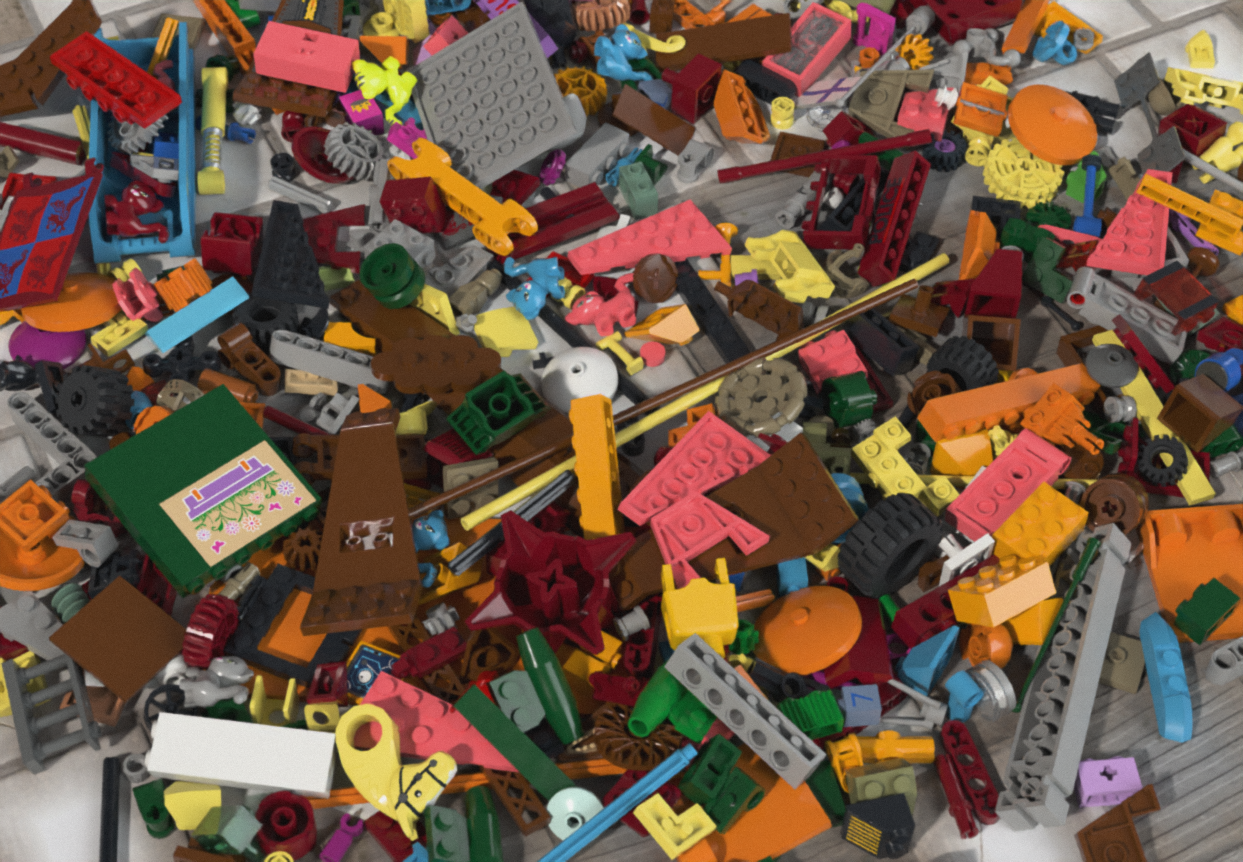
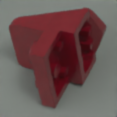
[422,428,494,489]

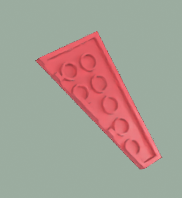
[567,199,732,275]

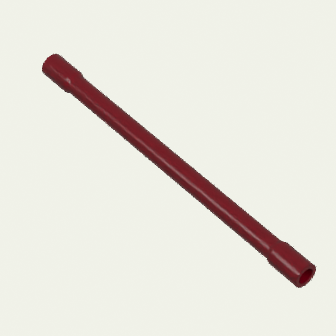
[717,129,932,184]

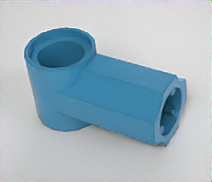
[945,670,984,723]

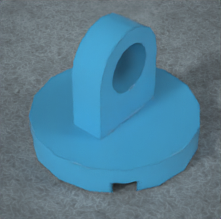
[1032,21,1077,65]

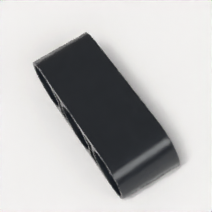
[732,59,797,105]

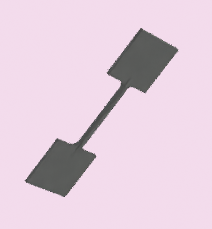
[1114,52,1186,176]

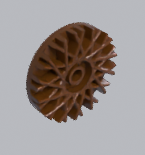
[594,704,683,771]

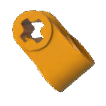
[825,733,864,793]

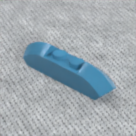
[1139,612,1193,743]

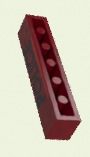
[857,150,931,287]

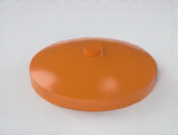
[1008,84,1097,165]
[21,272,122,332]
[0,514,86,591]
[753,586,862,675]

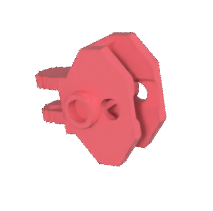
[112,267,163,323]

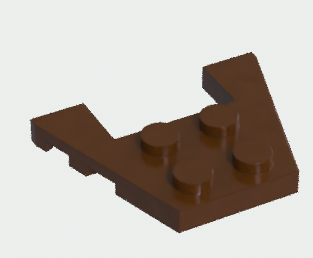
[1074,784,1161,862]

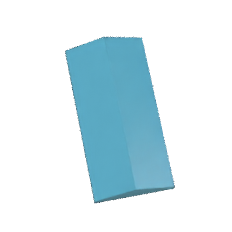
[145,277,249,353]

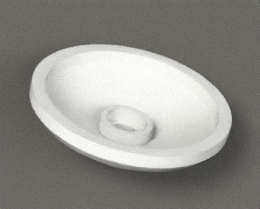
[541,347,618,415]

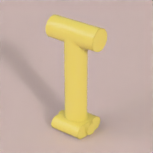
[596,331,644,376]

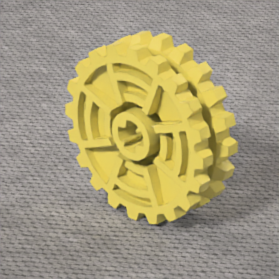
[982,137,1064,209]

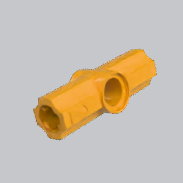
[844,730,935,763]

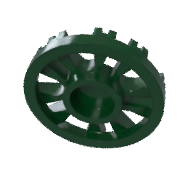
[1025,202,1071,239]

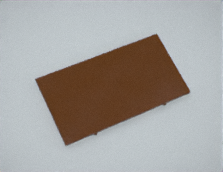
[613,84,695,156]

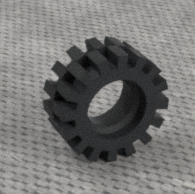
[1137,435,1188,487]

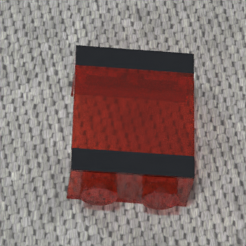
[1134,260,1219,336]

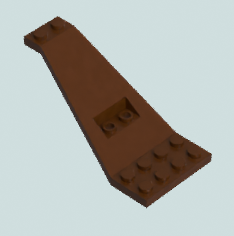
[300,408,423,636]
[609,432,859,612]

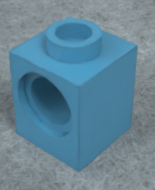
[775,557,808,598]

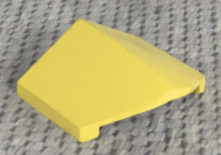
[164,781,222,830]

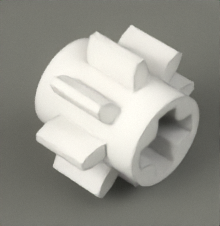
[232,102,262,126]

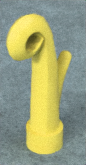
[624,23,685,54]

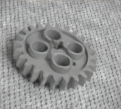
[107,115,168,155]

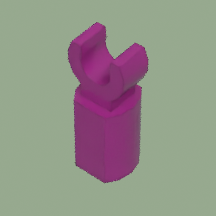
[319,813,364,862]

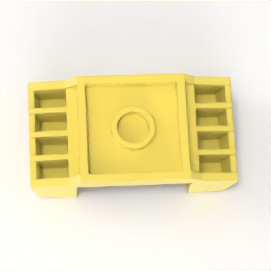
[383,0,430,43]

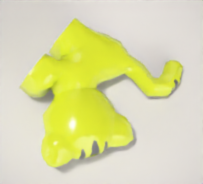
[352,56,417,126]

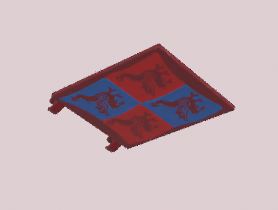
[0,157,104,312]

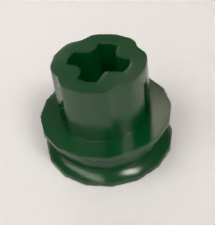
[206,54,240,83]

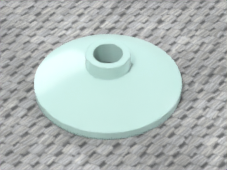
[546,787,604,840]

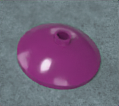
[8,321,87,369]

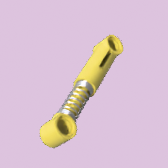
[197,67,228,195]

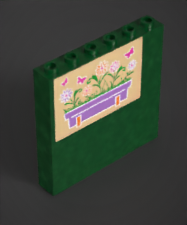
[85,384,322,599]

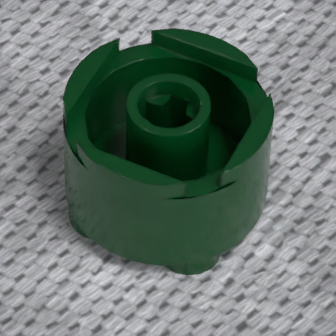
[821,371,877,428]

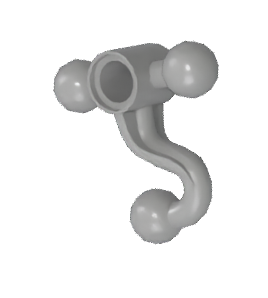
[953,28,1021,67]

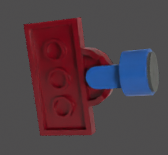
[1195,317,1243,392]

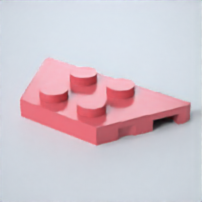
[898,87,954,142]

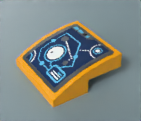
[346,641,404,705]

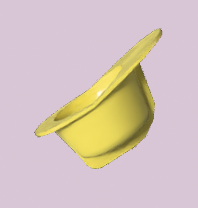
[396,401,437,436]

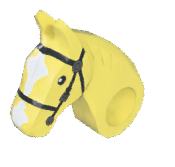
[335,704,457,841]

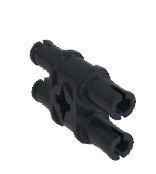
[1065,90,1120,135]

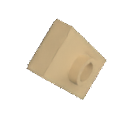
[285,369,338,396]

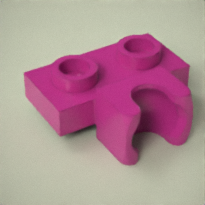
[386,117,427,159]

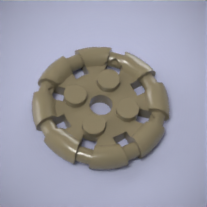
[714,357,807,438]

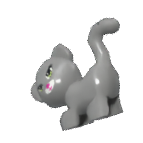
[179,656,254,708]

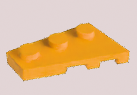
[1034,1,1103,54]

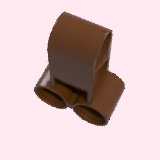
[217,322,280,396]

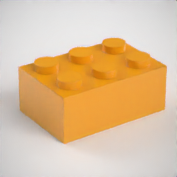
[992,482,1089,567]
[948,555,1056,627]

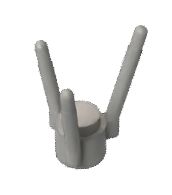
[881,679,948,730]

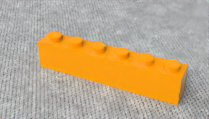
[569,394,625,540]

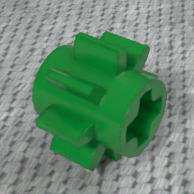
[729,619,759,655]

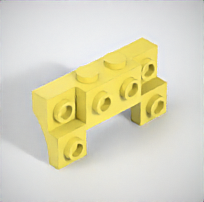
[1164,67,1243,115]
[745,230,835,304]
[851,416,960,517]

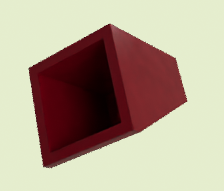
[963,249,1022,320]

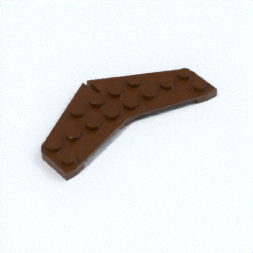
[0,0,102,117]

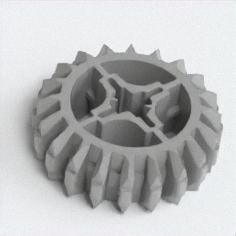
[324,122,388,181]

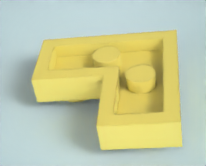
[91,309,148,357]
[633,793,717,860]

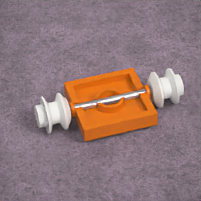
[934,82,1010,137]

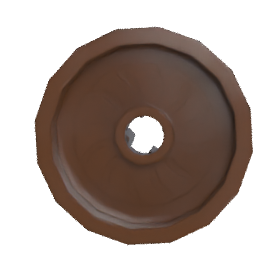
[1080,473,1149,535]

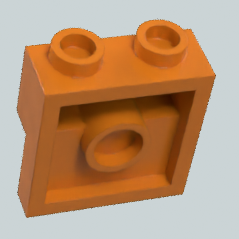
[0,479,70,552]

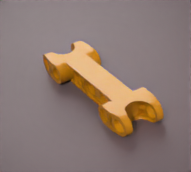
[387,138,538,256]

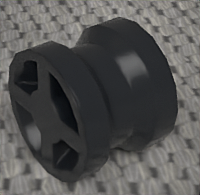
[270,153,296,182]

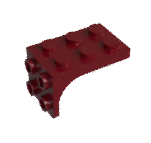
[1117,417,1210,501]

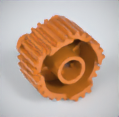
[153,258,213,313]

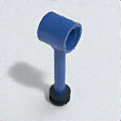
[1073,155,1102,238]

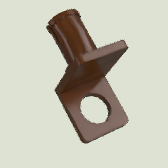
[305,99,347,128]
[79,343,135,374]

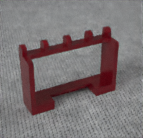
[801,155,881,250]

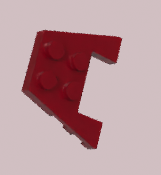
[303,204,366,273]

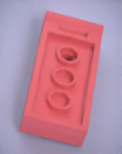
[945,428,1071,542]

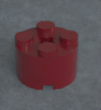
[253,791,317,861]

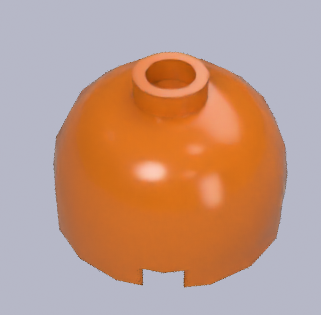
[959,623,1013,673]

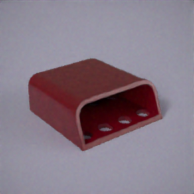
[908,0,1022,46]

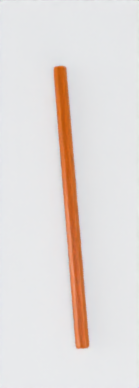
[298,758,628,809]

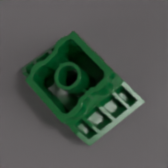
[446,370,551,455]

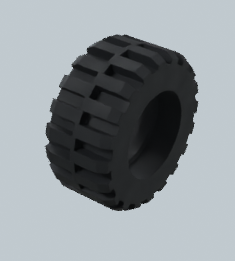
[837,492,943,599]

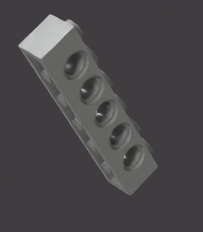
[665,633,826,789]

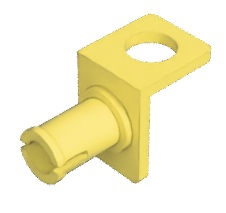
[304,705,340,734]

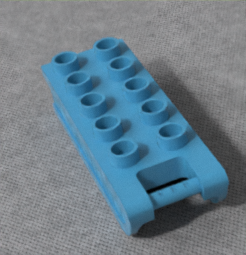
[89,22,196,264]

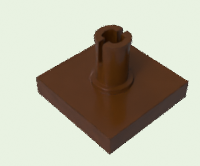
[889,285,950,338]

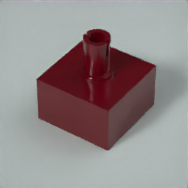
[661,53,722,124]

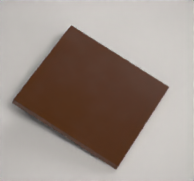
[49,576,187,703]

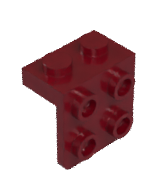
[601,770,681,837]

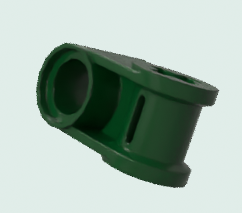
[1190,425,1243,459]
[132,778,174,839]

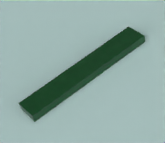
[452,684,579,823]

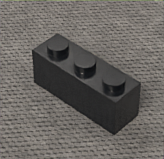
[842,308,920,376]

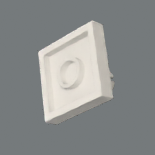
[938,533,995,586]

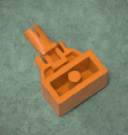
[1020,383,1104,455]

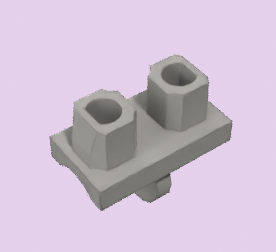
[315,393,359,435]

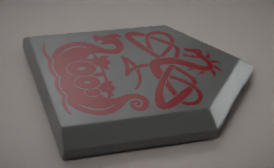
[438,195,503,250]

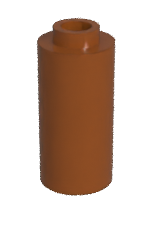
[197,368,258,403]

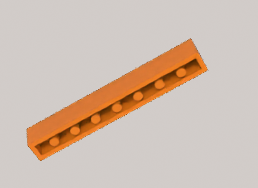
[917,363,1100,442]

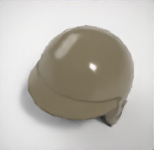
[1148,78,1186,116]

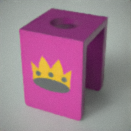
[339,90,385,136]

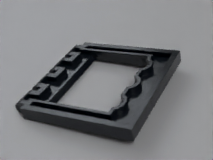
[224,564,363,689]

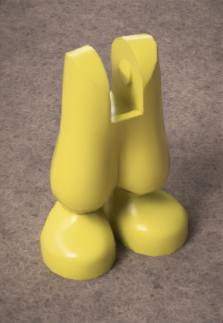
[1192,121,1243,184]

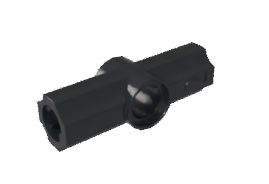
[747,658,818,704]

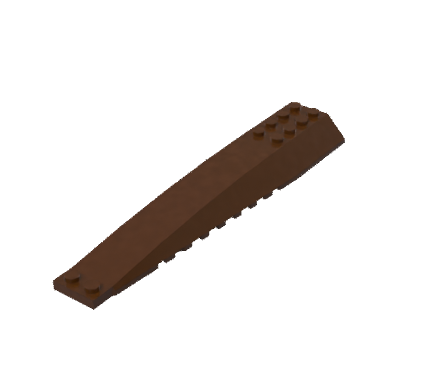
[330,279,645,538]

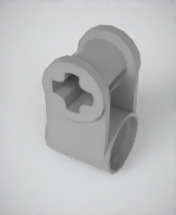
[677,139,714,183]

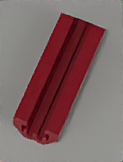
[485,182,620,264]

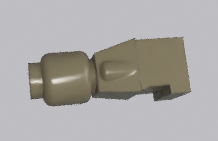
[448,269,503,316]

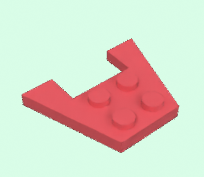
[650,491,770,590]

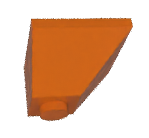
[360,36,410,70]

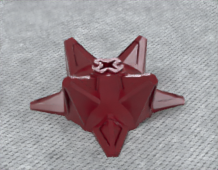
[465,510,637,655]

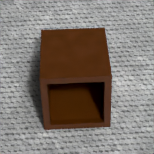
[962,314,1021,371]
[1157,374,1243,453]

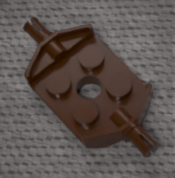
[714,279,815,341]

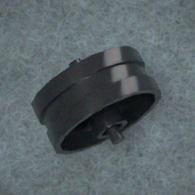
[143,684,198,732]

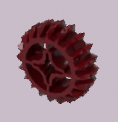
[182,594,239,670]

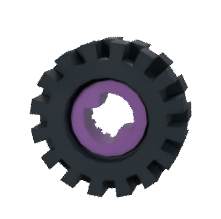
[922,129,967,172]

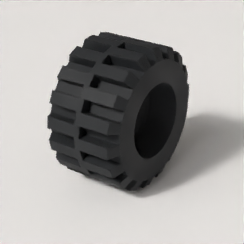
[233,292,300,355]
[927,336,999,391]

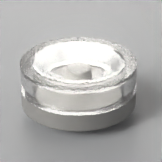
[965,660,1016,722]

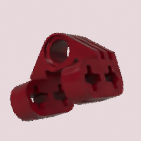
[72,479,128,539]

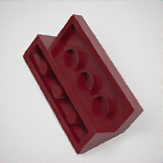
[824,595,893,689]

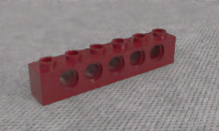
[891,555,1000,649]

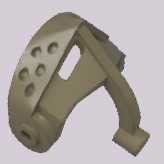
[822,243,869,298]
[156,379,205,412]

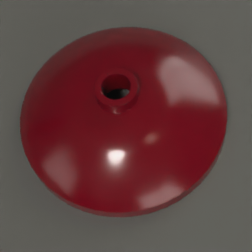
[291,126,354,184]

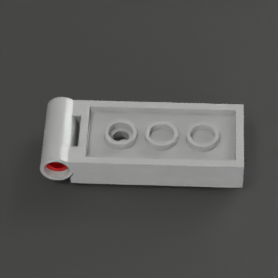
[1067,267,1189,366]

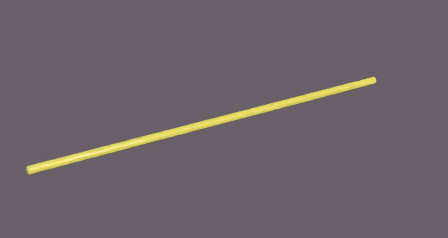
[461,253,949,531]

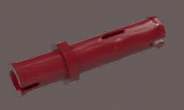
[933,754,979,839]

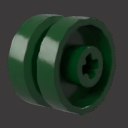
[359,243,426,309]

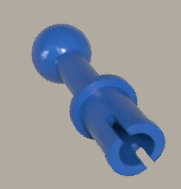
[196,115,256,144]

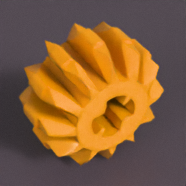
[895,34,934,70]

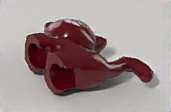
[104,180,169,244]

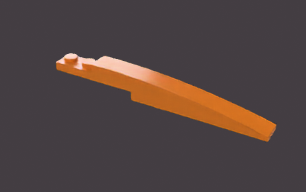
[193,0,286,115]

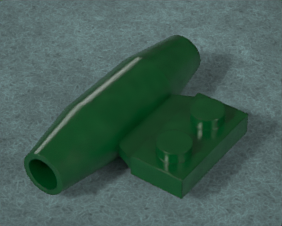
[486,627,585,744]
[424,786,504,862]

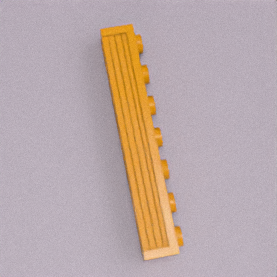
[1136,174,1243,239]

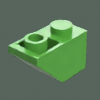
[1065,151,1107,203]

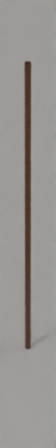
[409,278,918,519]

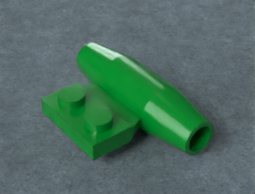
[628,657,717,744]

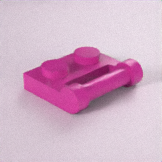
[852,3,896,56]

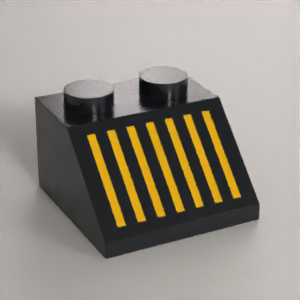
[840,793,915,859]

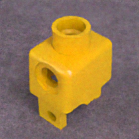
[661,558,738,659]

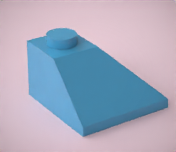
[895,625,959,697]

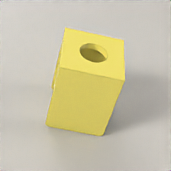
[250,675,300,727]

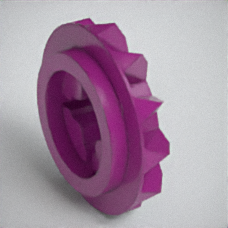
[540,148,566,186]

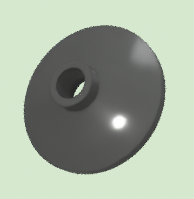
[1085,344,1138,388]

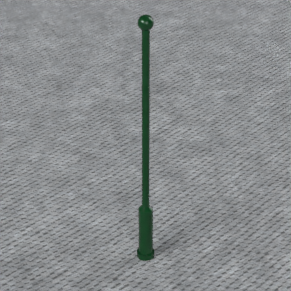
[1012,537,1101,713]

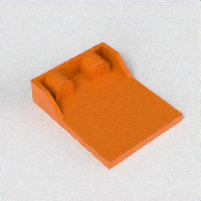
[1136,504,1243,643]
[667,743,832,862]

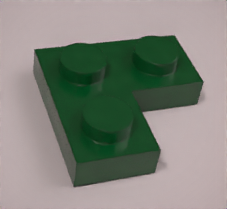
[1022,236,1073,304]

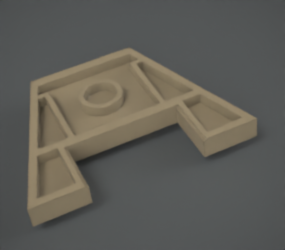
[848,69,935,150]

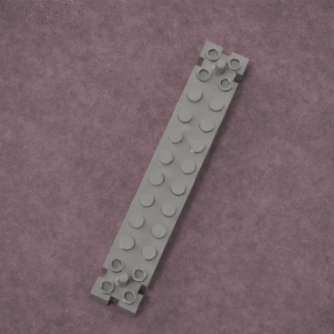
[995,523,1131,832]

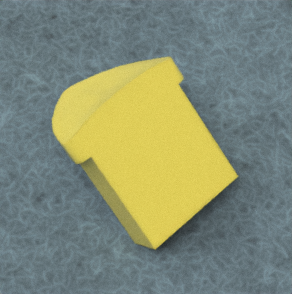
[1185,30,1215,69]

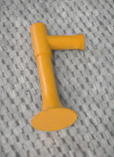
[699,223,738,287]

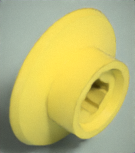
[363,12,401,36]

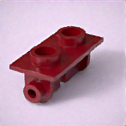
[589,671,648,706]

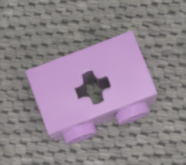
[1074,756,1142,808]

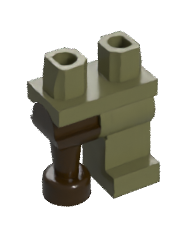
[803,422,851,476]

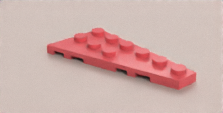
[1086,169,1172,276]
[618,411,771,526]
[354,671,519,772]

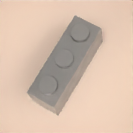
[565,122,630,188]

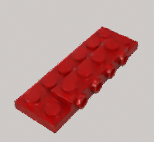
[49,31,182,129]

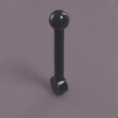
[1041,296,1081,331]

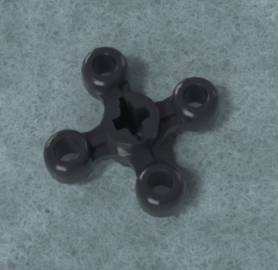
[142,336,221,396]

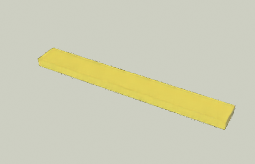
[1092,330,1216,506]

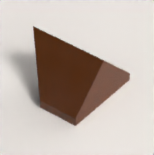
[459,627,520,684]

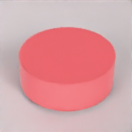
[640,342,666,367]

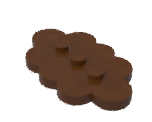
[371,335,501,394]

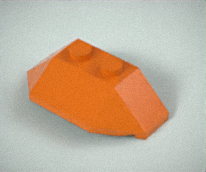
[713,69,771,144]
[959,210,1000,280]

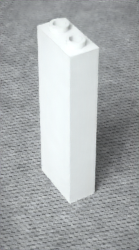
[145,712,338,799]

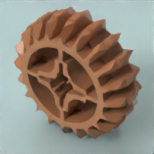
[572,0,630,32]

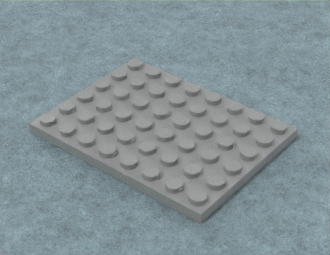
[406,2,577,189]

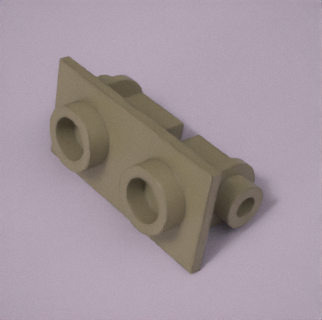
[1108,157,1140,200]

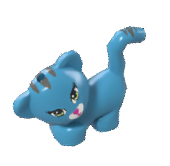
[594,24,653,81]
[504,257,565,320]
[412,510,450,588]

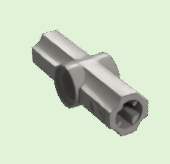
[368,159,396,232]

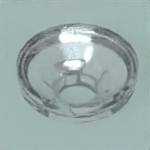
[806,103,848,132]

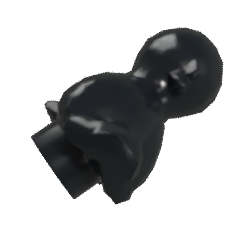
[0,355,66,392]

